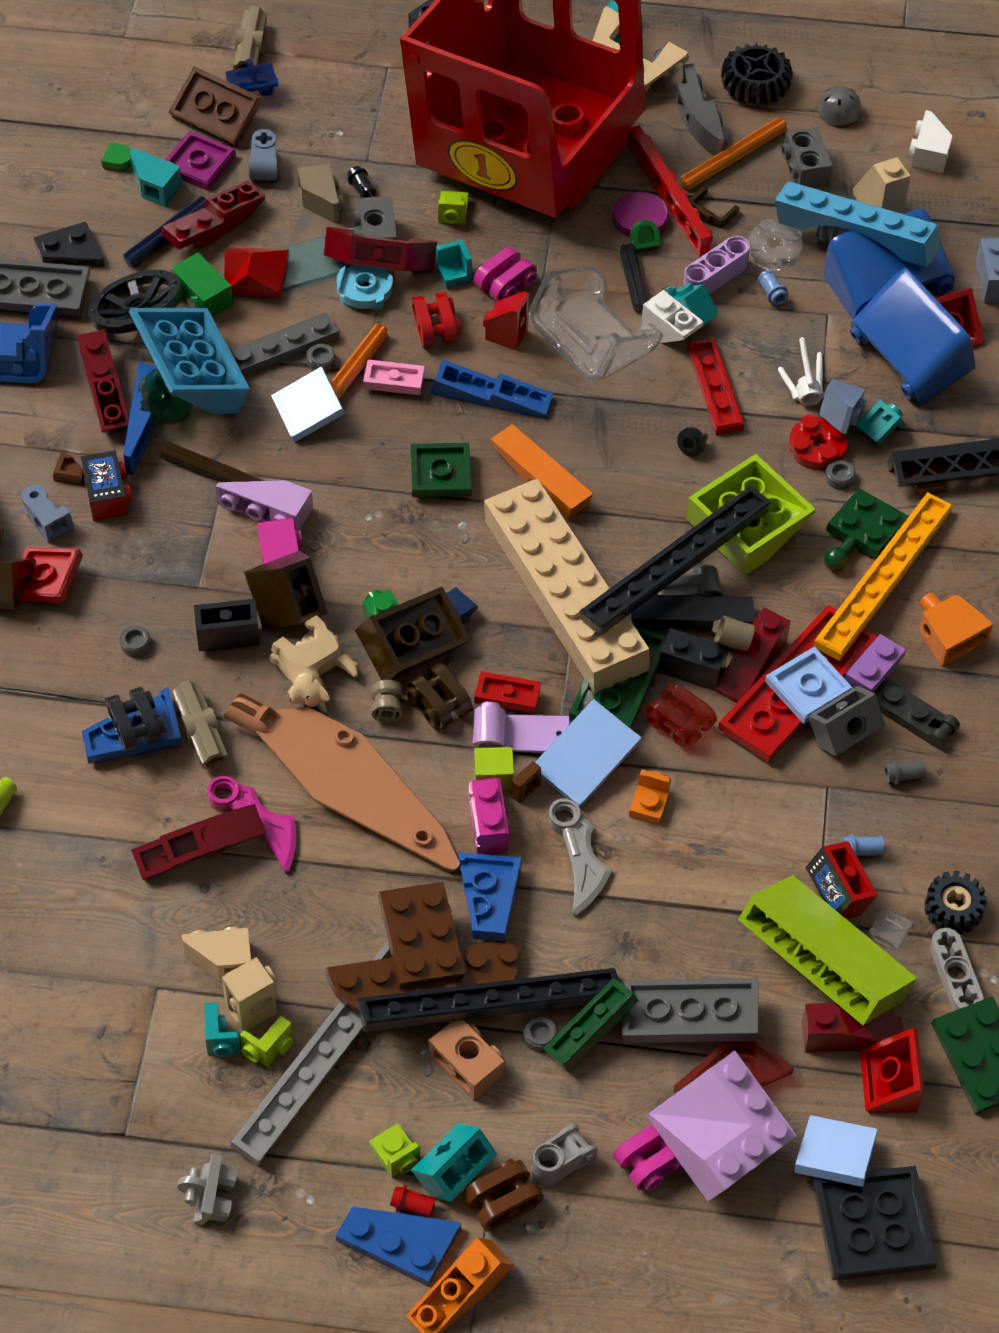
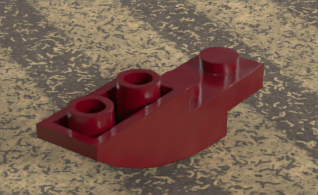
[161,180,266,250]
[77,329,129,433]
[131,803,266,881]

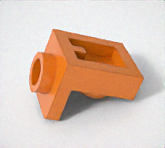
[629,770,672,825]

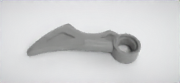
[548,799,612,916]

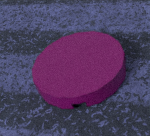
[613,191,668,237]

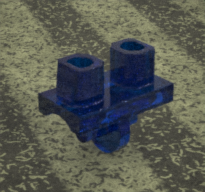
[225,58,279,96]

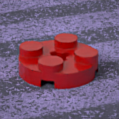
[788,415,848,470]

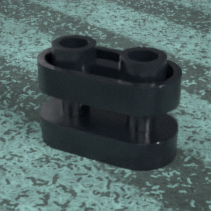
[105,686,166,752]

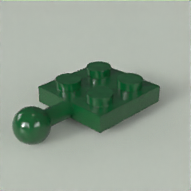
[824,488,909,571]

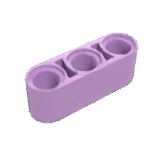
[683,236,750,295]

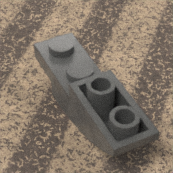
[676,63,728,156]

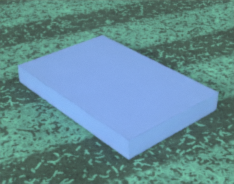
[535,699,641,808]

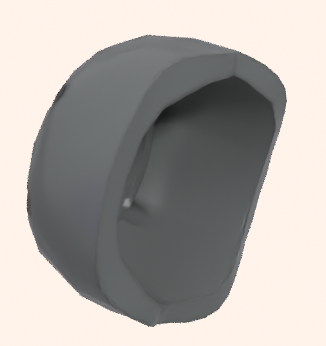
[818,86,861,126]

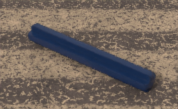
[123,196,206,267]

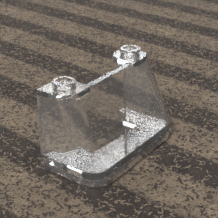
[529,266,664,382]

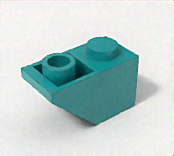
[130,148,182,207]
[664,283,719,325]

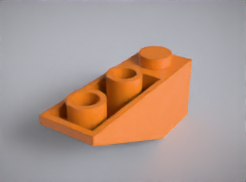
[406,1238,515,1333]

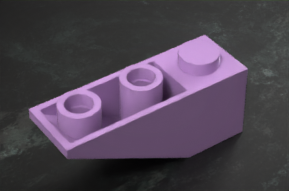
[216,480,313,530]

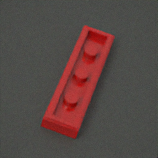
[687,337,744,435]

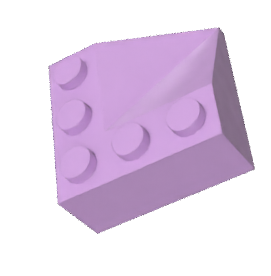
[646,1051,797,1201]

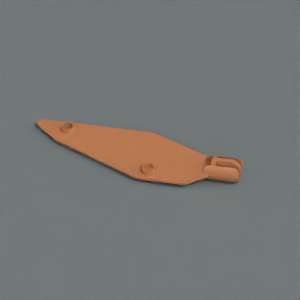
[223,692,460,871]

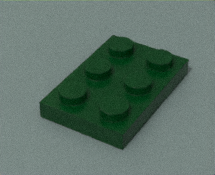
[931,996,999,1114]

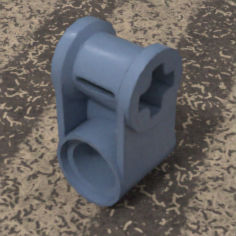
[249,129,278,181]

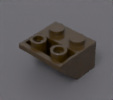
[243,550,328,629]

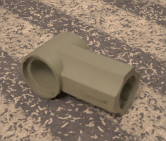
[712,616,754,652]

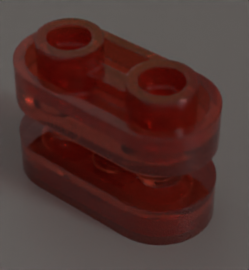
[645,682,717,747]

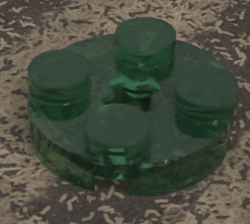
[138,368,193,425]

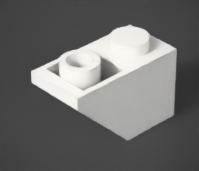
[909,110,952,173]
[641,290,704,343]

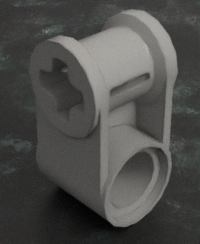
[531,1123,598,1186]

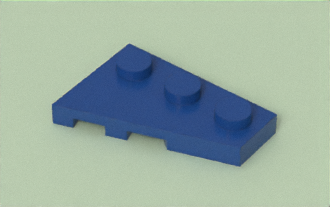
[335,1206,461,1287]

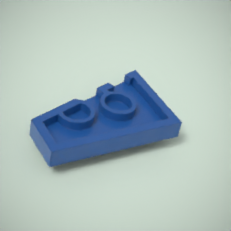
[82,686,182,764]
[458,852,522,941]

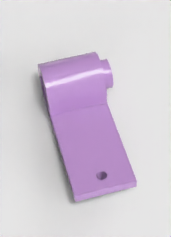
[473,702,570,753]

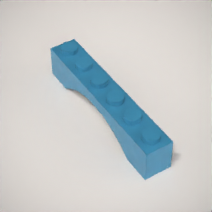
[775,181,940,267]

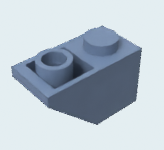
[819,379,867,434]

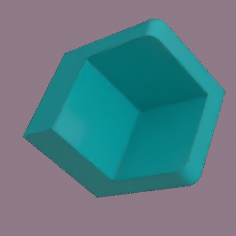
[436,239,472,289]

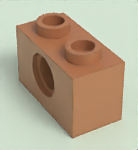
[429,1020,505,1101]

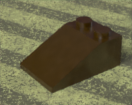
[355,587,471,680]

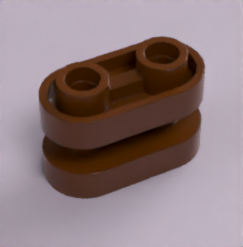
[463,1159,544,1232]

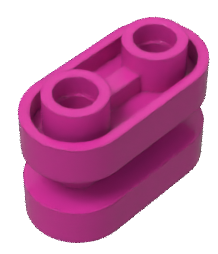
[473,246,537,301]
[613,1124,684,1191]

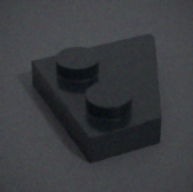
[33,221,105,267]

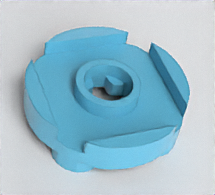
[336,265,393,310]

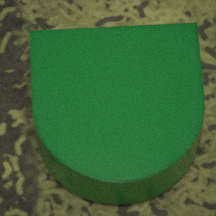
[101,142,132,171]
[630,220,661,250]

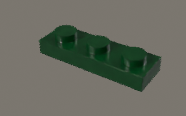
[543,978,639,1072]

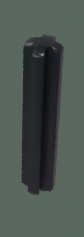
[620,243,648,312]

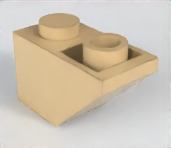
[182,927,251,982]

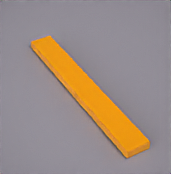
[813,492,954,661]

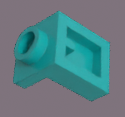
[857,399,906,446]
[204,1002,241,1057]

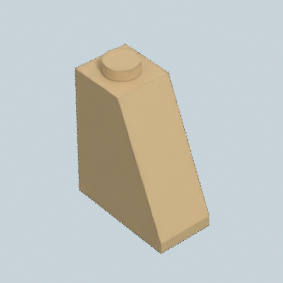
[852,157,911,214]

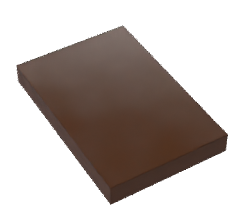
[168,66,263,147]

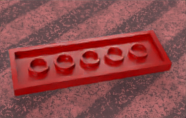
[718,605,878,763]

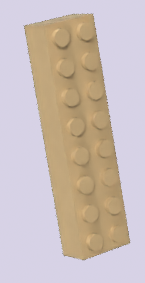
[484,478,649,694]

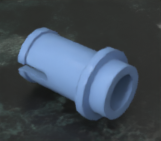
[758,270,788,305]
[842,834,884,856]

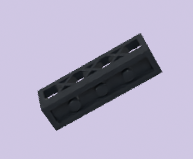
[887,438,999,487]

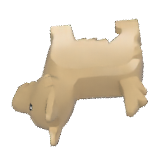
[270,615,358,714]

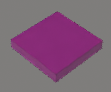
[165,130,236,191]

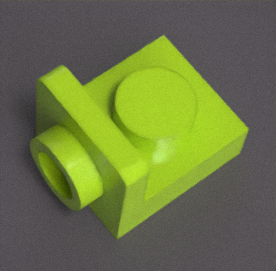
[438,191,468,224]
[369,1123,421,1178]

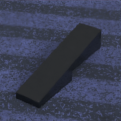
[631,594,755,633]

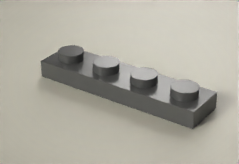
[230,312,339,376]

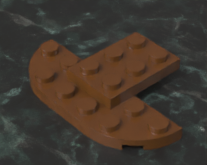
[325,882,521,1013]

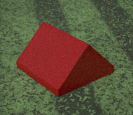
[935,287,985,346]
[860,1028,924,1113]

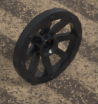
[88,270,183,334]

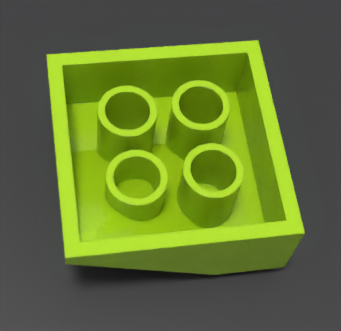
[686,454,816,576]

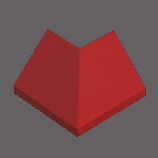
[224,247,290,297]

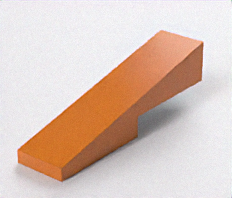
[490,424,593,520]

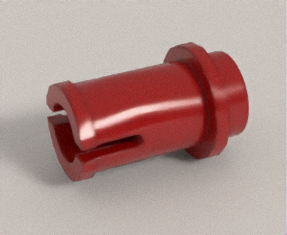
[390,1185,436,1218]

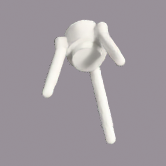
[778,337,824,406]

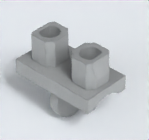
[177,1154,238,1226]

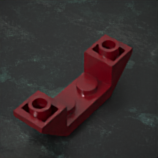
[323,227,438,271]

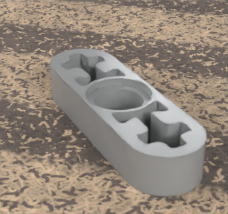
[930,928,984,1011]

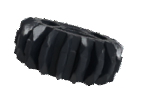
[721,42,793,106]

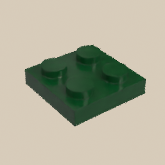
[411,442,471,498]

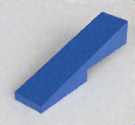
[430,359,553,419]
[123,362,163,475]

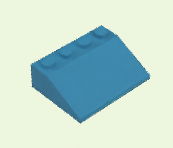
[129,308,250,414]

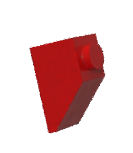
[483,291,529,350]

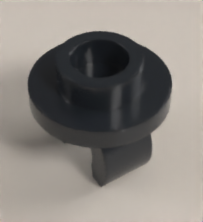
[677,427,708,456]

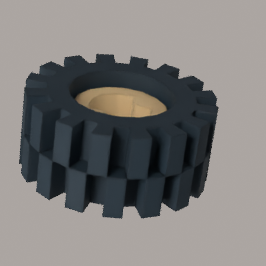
[924,871,987,934]

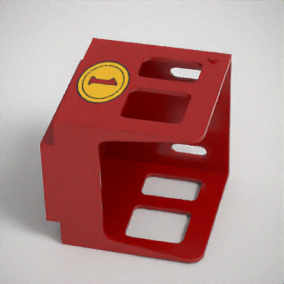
[400,0,646,218]

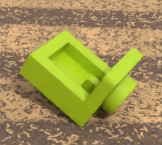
[240,1016,293,1067]

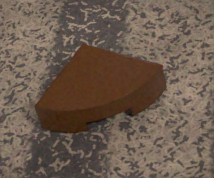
[53,452,83,486]

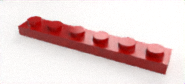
[628,125,713,258]

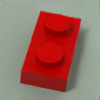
[474,671,542,714]

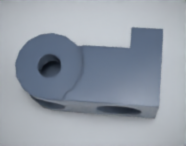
[21,485,74,543]

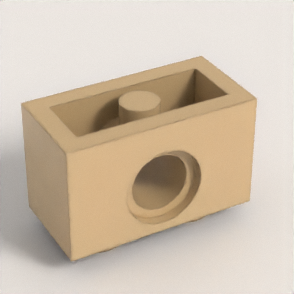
[221,957,279,1032]

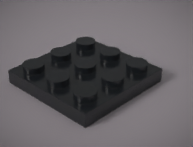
[812,1166,938,1280]

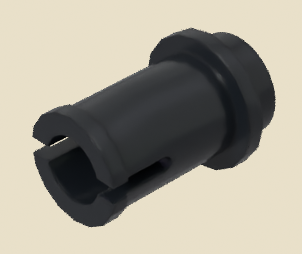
[347,166,377,198]

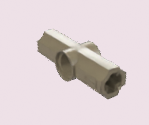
[233,6,267,78]
[172,680,228,771]

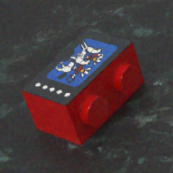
[81,450,132,521]
[805,841,878,919]

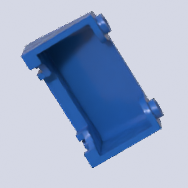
[823,209,955,320]
[849,268,976,406]
[0,304,58,383]

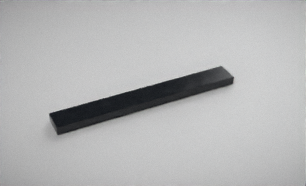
[579,485,772,636]
[357,968,620,1032]

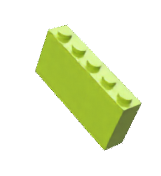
[738,875,917,1025]

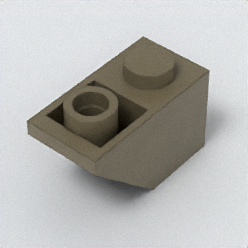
[297,163,344,223]

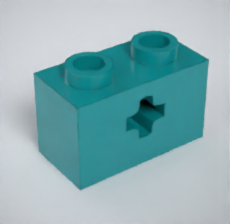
[411,1123,498,1202]

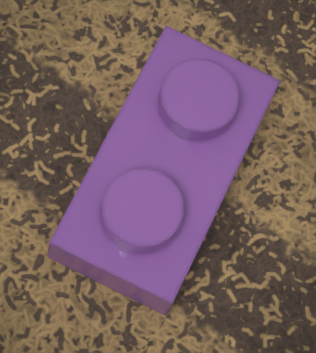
[845,634,906,693]

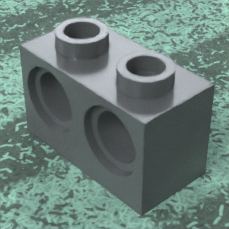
[781,127,833,188]

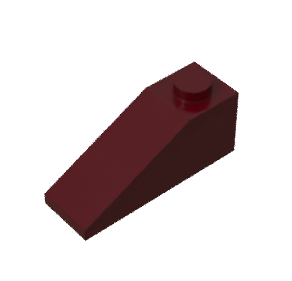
[715,607,791,703]
[801,1003,904,1052]

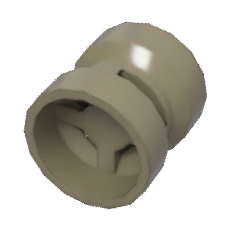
[372,680,403,723]

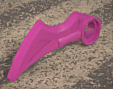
[207,776,296,873]

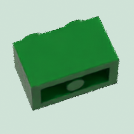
[171,252,233,317]

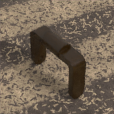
[689,186,740,228]

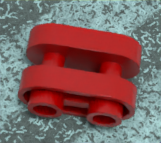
[411,292,461,346]

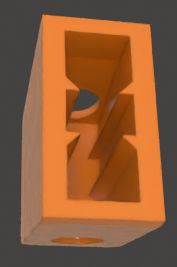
[919,592,993,667]

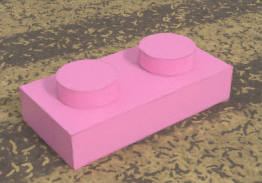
[363,360,425,395]

